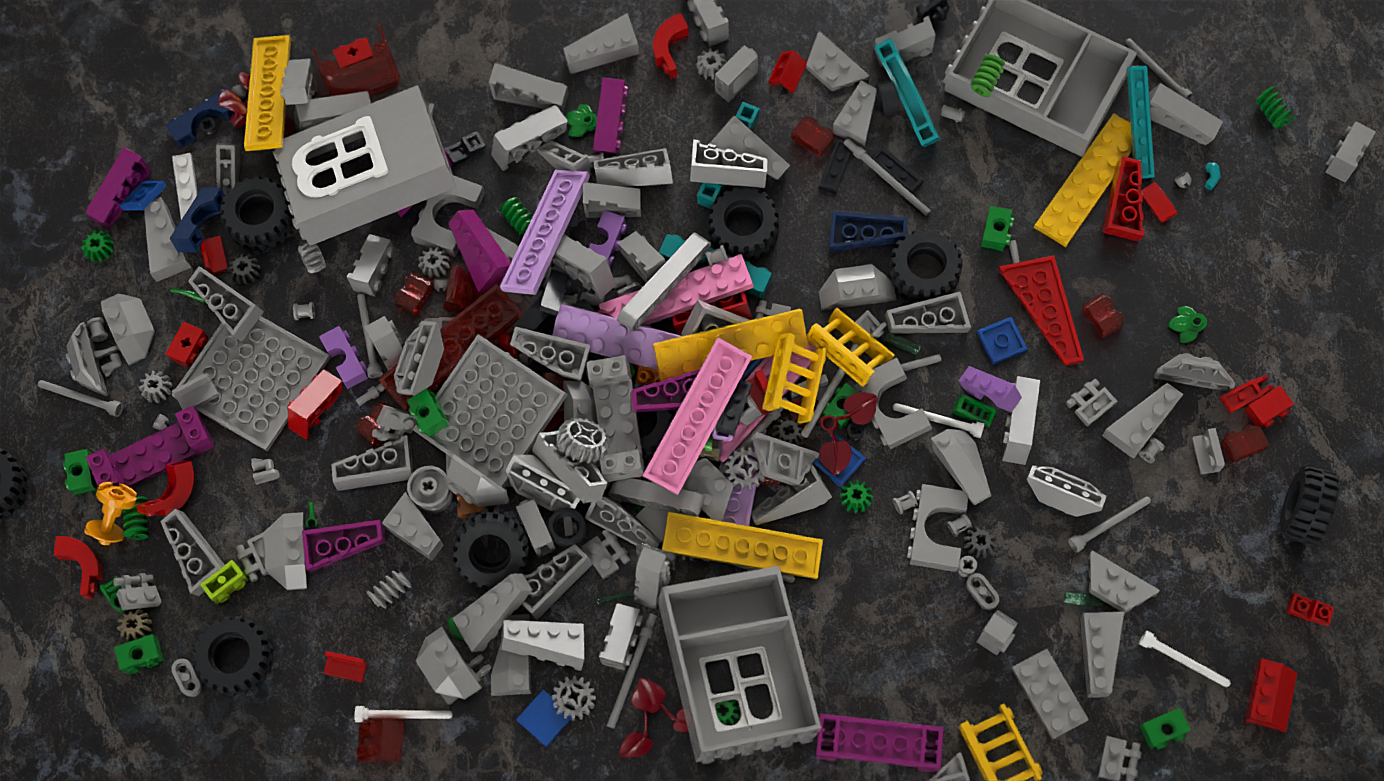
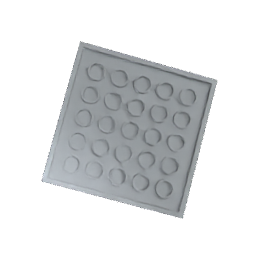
[172,316,331,452]
[412,334,568,488]

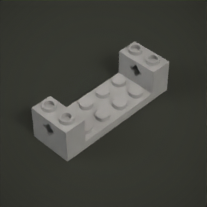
[586,355,645,482]

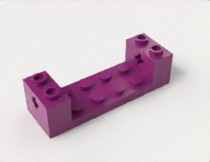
[86,405,215,488]
[815,714,943,773]

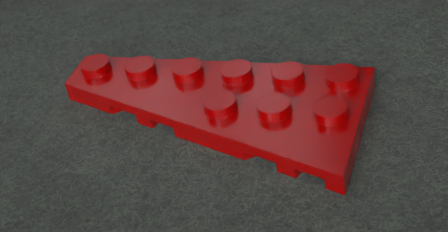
[998,255,1084,366]

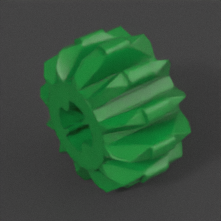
[81,230,115,262]
[840,480,873,514]
[715,699,740,726]

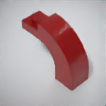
[653,13,689,79]
[136,460,194,517]
[54,536,104,599]

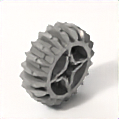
[557,417,610,464]

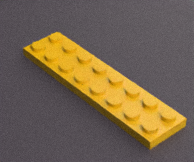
[244,35,291,151]
[1034,113,1132,247]
[653,309,808,381]
[661,512,823,579]

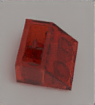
[356,718,403,763]

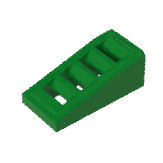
[951,393,996,428]

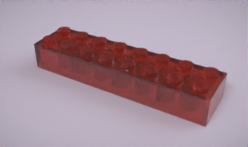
[378,284,522,411]

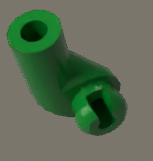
[447,615,466,643]

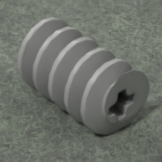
[366,569,412,609]

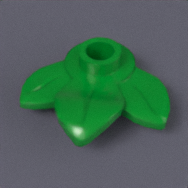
[565,104,597,137]
[1168,306,1207,344]

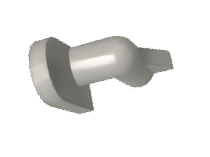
[613,275,641,297]
[94,345,122,378]
[251,458,280,485]

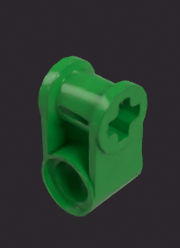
[100,575,130,614]

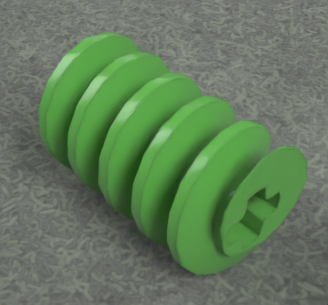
[970,54,1005,97]

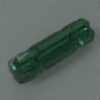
[884,332,922,355]
[1064,591,1103,607]

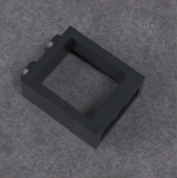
[512,294,557,334]

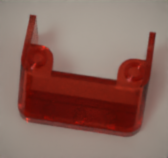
[312,24,400,97]

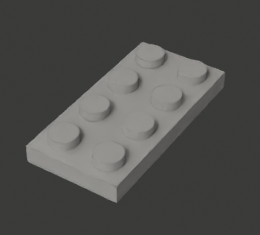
[1011,649,1089,740]

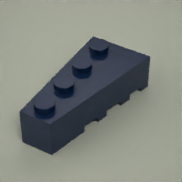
[829,211,908,253]

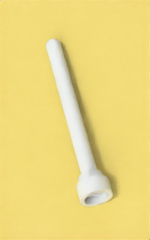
[893,403,984,438]
[1139,630,1230,687]
[355,706,453,722]

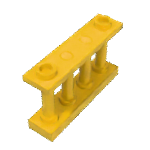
[807,308,895,387]
[762,333,827,424]
[959,704,1043,781]

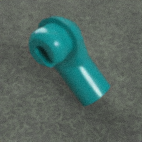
[1205,162,1221,190]

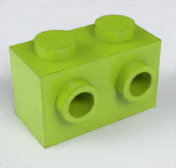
[200,560,249,604]

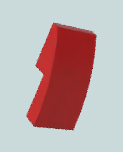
[1141,182,1178,223]
[1286,593,1334,626]

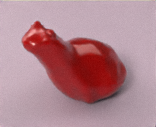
[497,334,519,360]

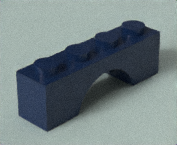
[165,88,235,149]
[169,187,225,252]

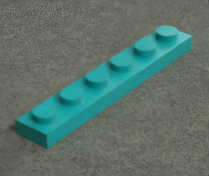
[1127,66,1155,179]

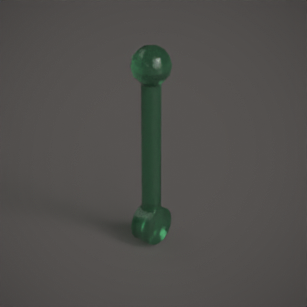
[594,590,634,605]

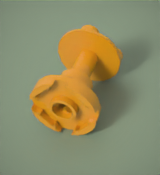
[84,482,137,545]

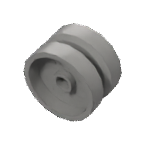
[407,466,453,514]

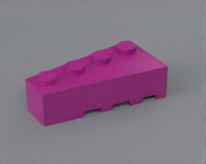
[593,78,629,156]
[85,147,152,230]
[448,210,511,292]
[630,369,700,412]
[302,520,386,572]

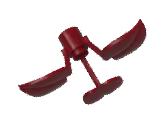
[217,72,295,135]
[789,392,878,475]
[619,678,688,757]

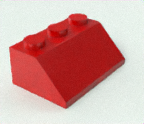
[1245,659,1297,732]

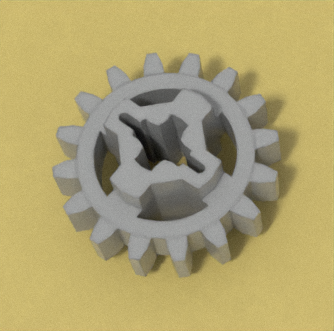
[725,447,765,490]
[552,676,596,721]

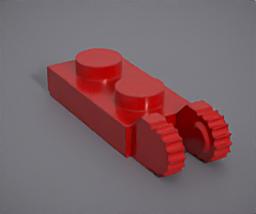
[1219,374,1275,414]

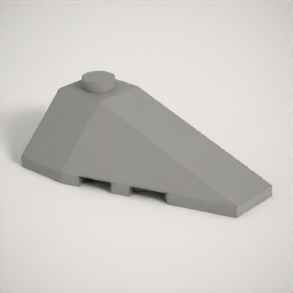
[510,327,590,381]
[585,494,661,551]

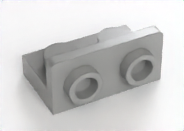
[1192,428,1225,474]

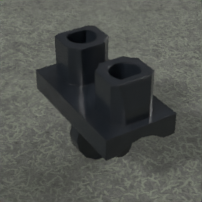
[916,0,950,23]

